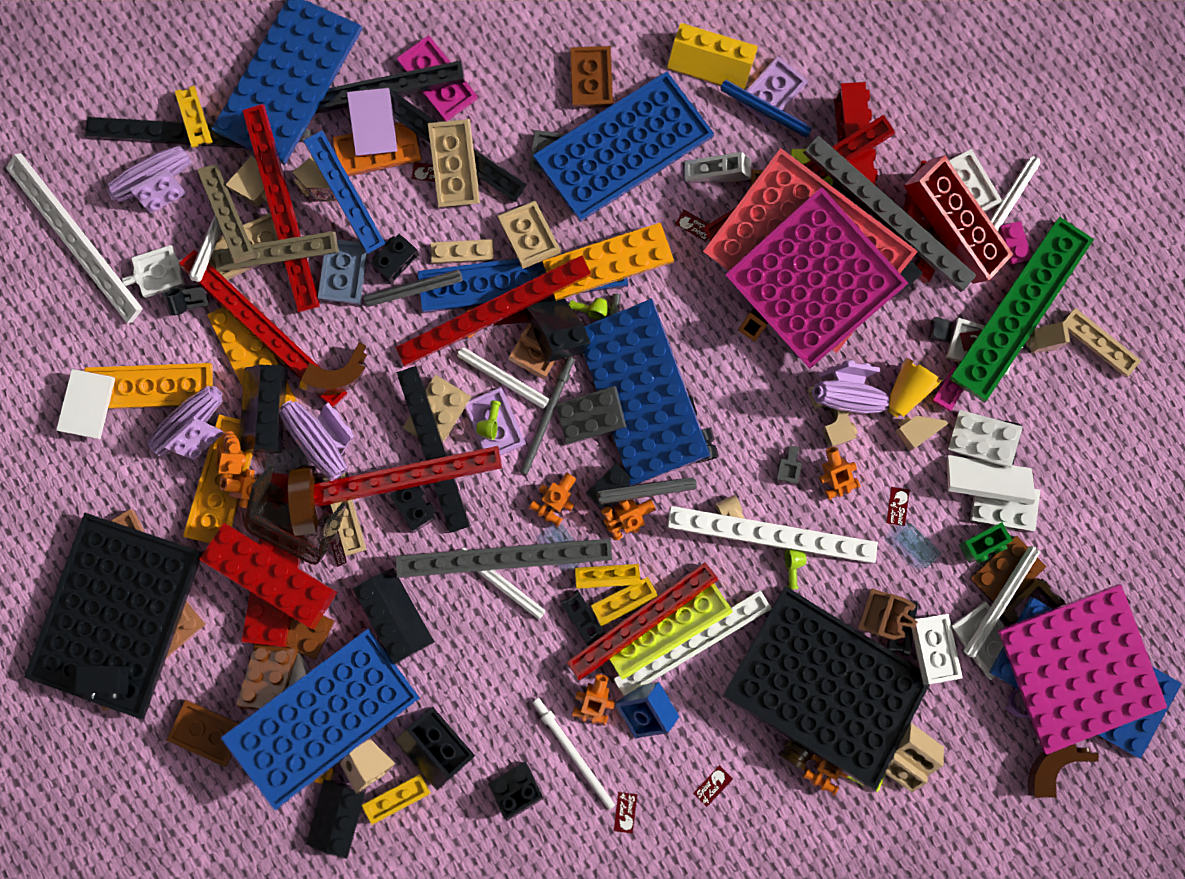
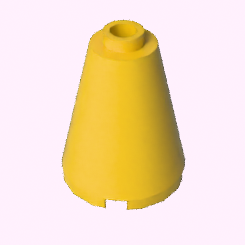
[887,358,942,418]

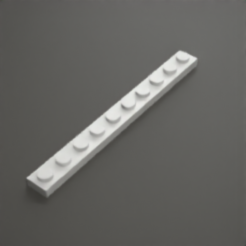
[6,153,143,323]
[667,506,878,564]

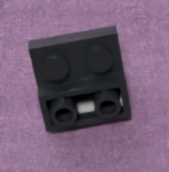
[488,761,545,821]

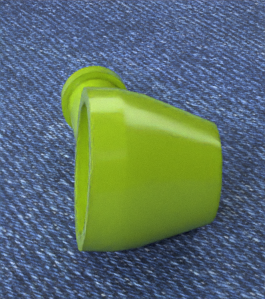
[569,298,608,320]
[476,400,501,440]
[784,549,807,589]

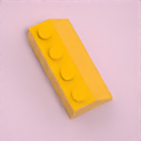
[667,22,758,90]

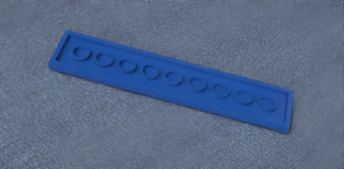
[418,252,628,313]

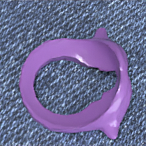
[1005,688,1030,719]

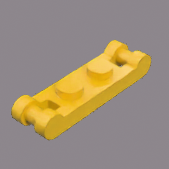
[175,85,213,148]

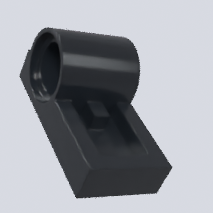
[162,284,210,316]

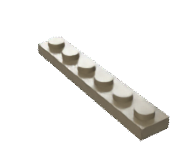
[197,164,255,264]
[213,231,339,272]

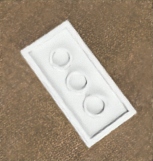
[946,455,1036,505]

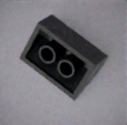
[394,707,475,790]
[306,779,366,859]

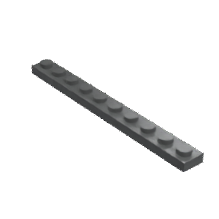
[803,135,976,292]
[396,539,612,578]

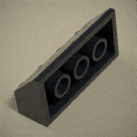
[239,365,288,453]
[353,568,435,664]

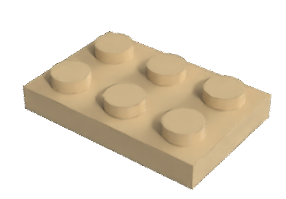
[498,201,561,269]
[403,374,472,443]

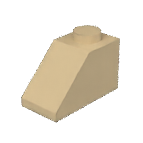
[1026,321,1070,353]
[895,416,948,451]

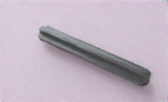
[364,270,463,307]
[597,478,697,504]

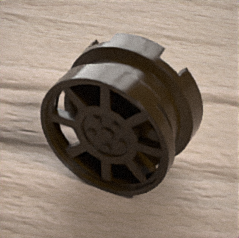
[778,739,813,770]

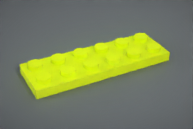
[610,584,733,680]

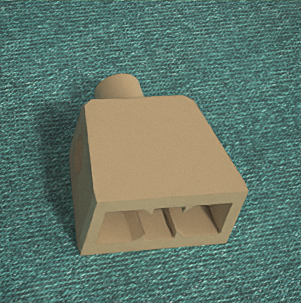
[226,156,268,207]
[340,740,395,793]

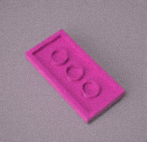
[397,35,478,121]

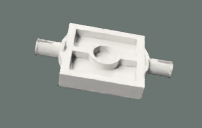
[122,245,185,298]

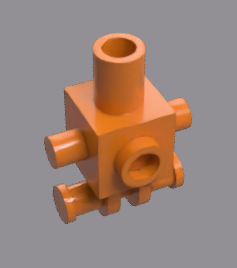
[215,431,246,485]
[819,447,860,500]
[220,469,271,509]
[529,472,576,528]
[601,499,656,540]
[572,674,615,726]
[803,754,848,796]

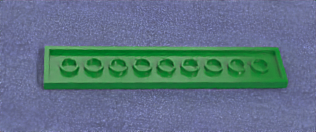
[949,216,1094,403]

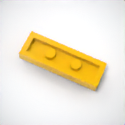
[575,564,641,589]
[591,577,658,626]
[362,773,431,825]

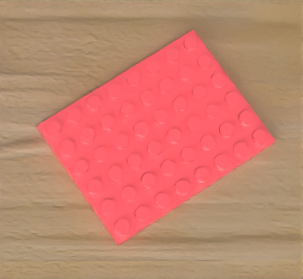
[703,148,918,353]

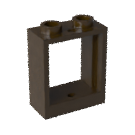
[1000,578,1066,626]

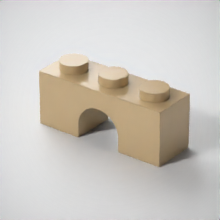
[807,379,857,448]

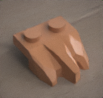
[508,323,555,380]
[858,588,918,640]

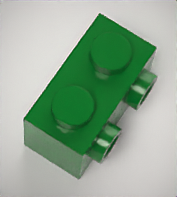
[959,522,1013,564]

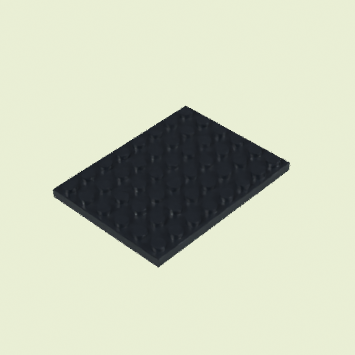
[24,512,204,719]
[722,586,930,791]

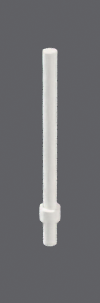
[532,698,615,810]

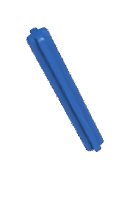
[720,80,812,138]

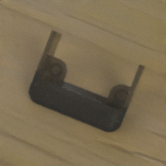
[244,466,346,565]

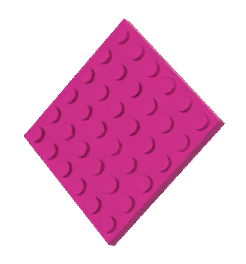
[725,187,908,369]
[998,584,1167,755]

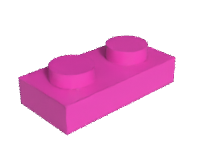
[999,221,1032,266]
[932,365,964,412]

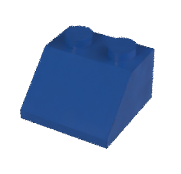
[615,682,680,738]

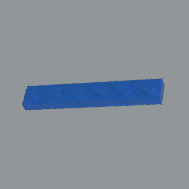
[303,130,386,254]

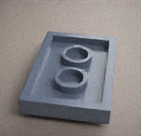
[318,240,367,305]

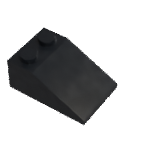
[525,299,591,363]

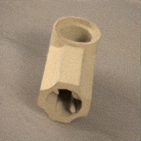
[715,495,745,519]

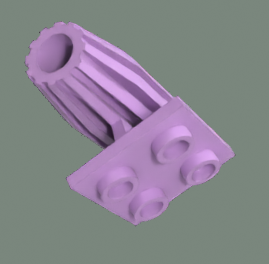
[107,145,192,213]
[812,360,890,414]
[147,386,224,460]
[280,400,354,481]

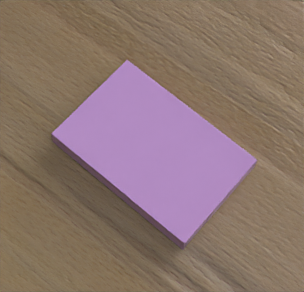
[738,56,808,126]
[347,88,398,156]
[465,387,526,456]

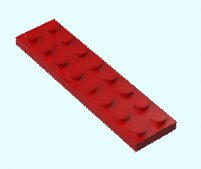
[241,473,305,647]

